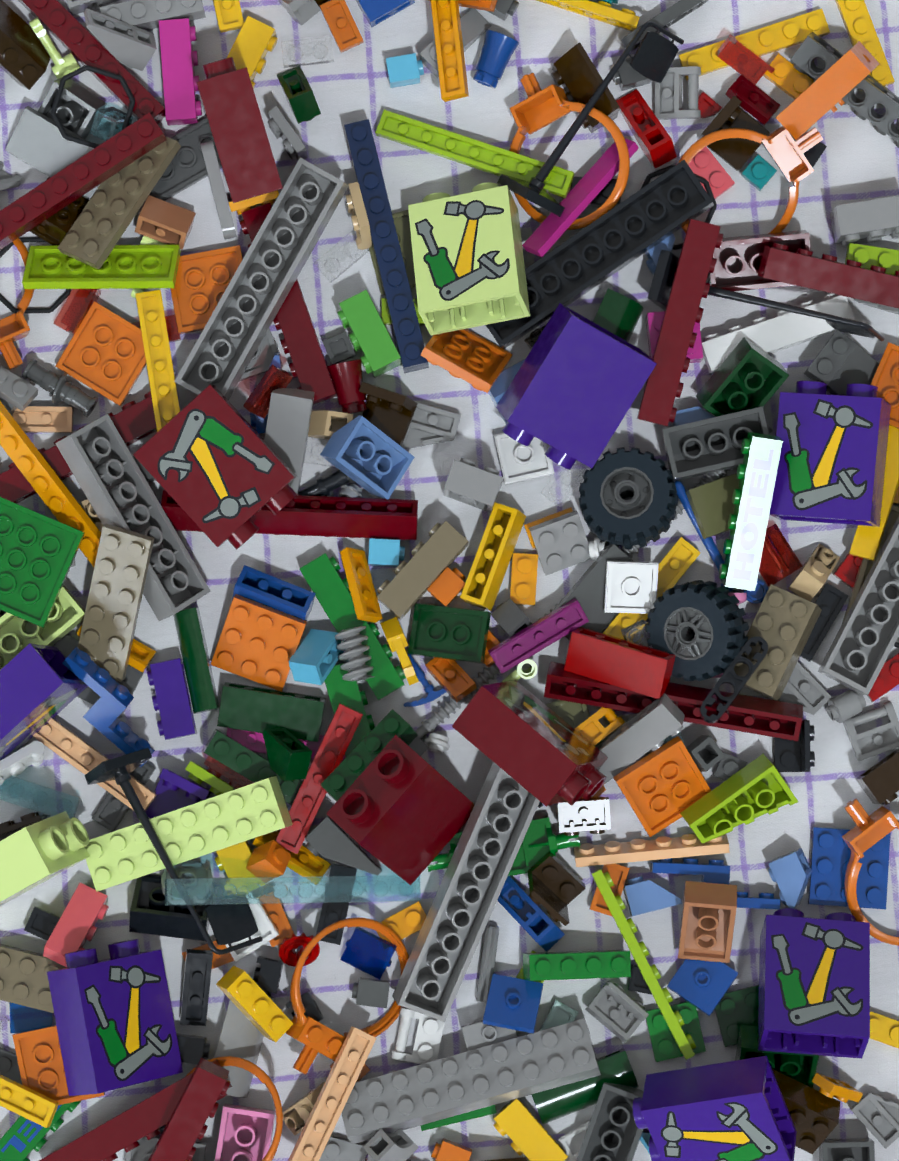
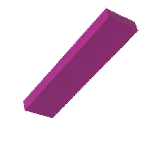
[488,598,589,674]

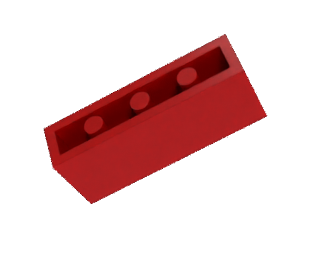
[564,627,676,699]

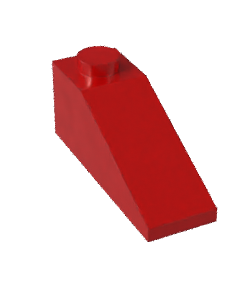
[616,89,677,169]

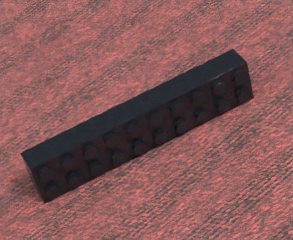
[486,160,714,349]

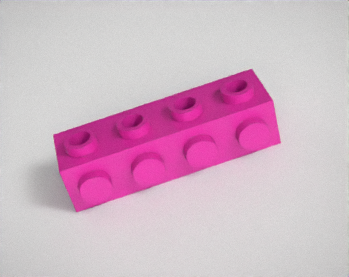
[159,18,202,126]

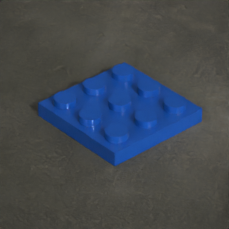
[808,827,891,909]

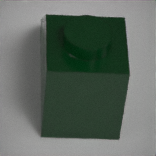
[277,65,321,124]
[263,728,312,782]

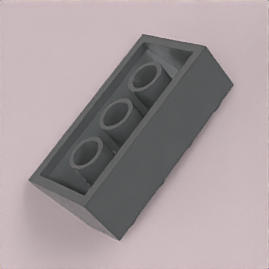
[662,406,769,481]
[576,1082,644,1161]

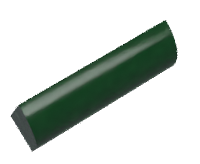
[593,288,644,342]
[173,607,220,714]
[217,682,326,742]
[531,1048,639,1124]

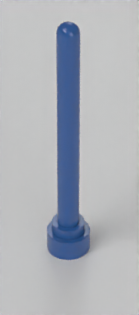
[674,481,736,592]

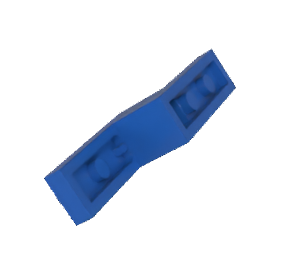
[62,647,155,767]
[651,858,780,910]

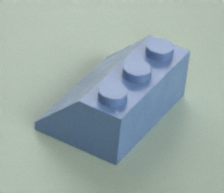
[320,415,415,500]

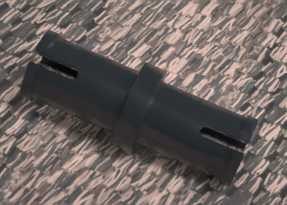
[298,470,350,496]

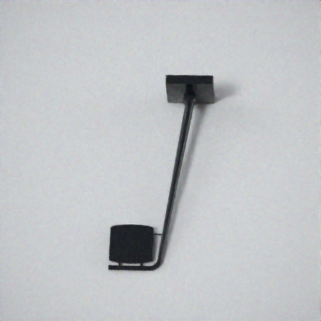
[497,21,684,217]
[648,250,885,341]
[85,748,262,955]

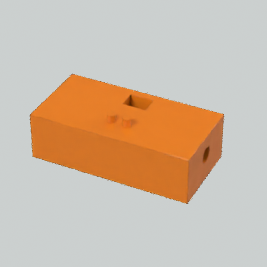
[776,41,880,140]

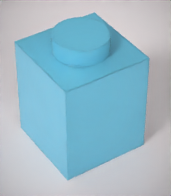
[386,53,424,88]
[368,538,405,567]

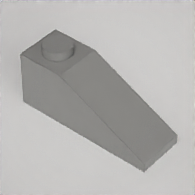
[84,8,157,71]
[420,8,491,78]

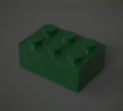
[696,337,790,417]
[735,1025,819,1088]

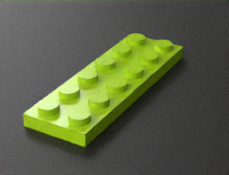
[22,245,181,289]

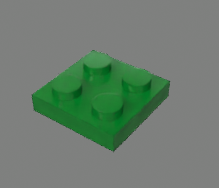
[646,1002,706,1062]

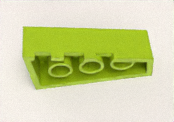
[680,753,799,844]

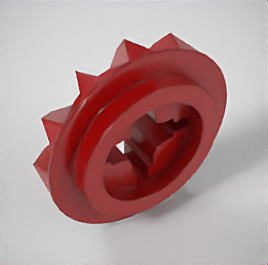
[279,932,320,967]

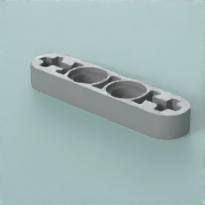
[200,141,237,240]

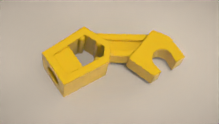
[380,617,419,686]

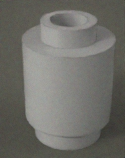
[826,690,866,723]

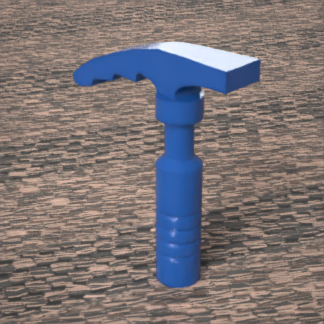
[403,652,446,707]

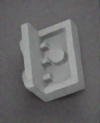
[585,982,649,1043]

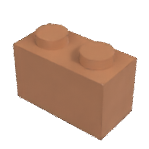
[135,195,196,250]

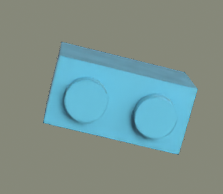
[289,629,344,685]

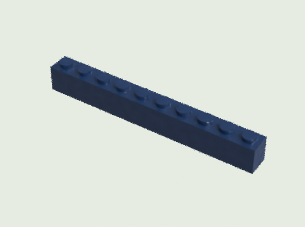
[344,119,429,374]

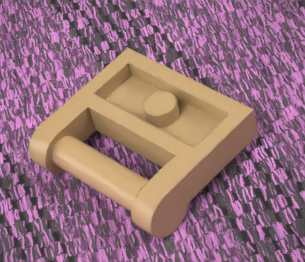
[345,182,372,250]

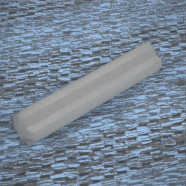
[476,926,499,1002]

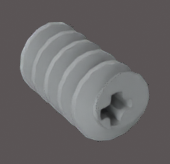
[335,626,375,681]

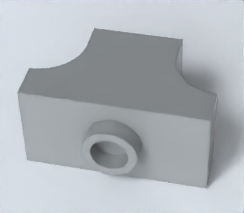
[278,0,321,26]
[461,1020,517,1051]
[363,1129,419,1161]

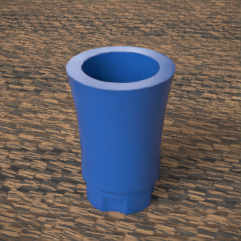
[473,30,519,89]

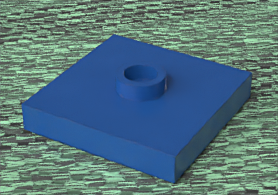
[667,959,739,1017]
[483,973,544,1034]

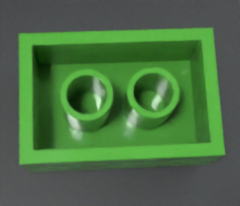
[337,290,402,378]

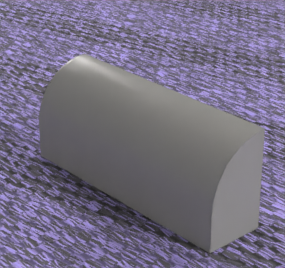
[264,388,315,494]
[214,997,274,1098]

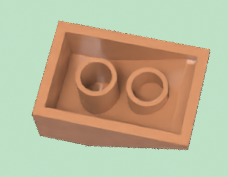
[678,881,737,963]

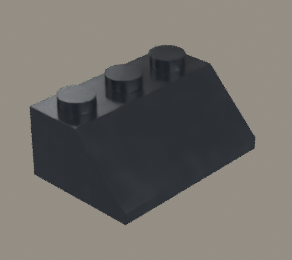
[129,875,214,941]

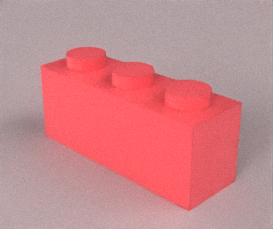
[43,883,109,967]

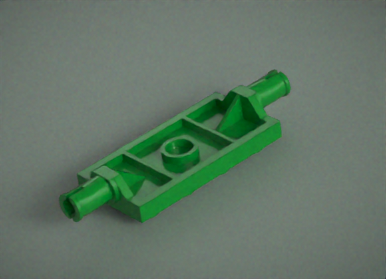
[427,817,580,876]

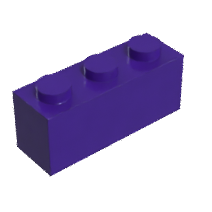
[147,658,197,740]

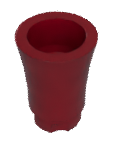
[327,359,367,414]

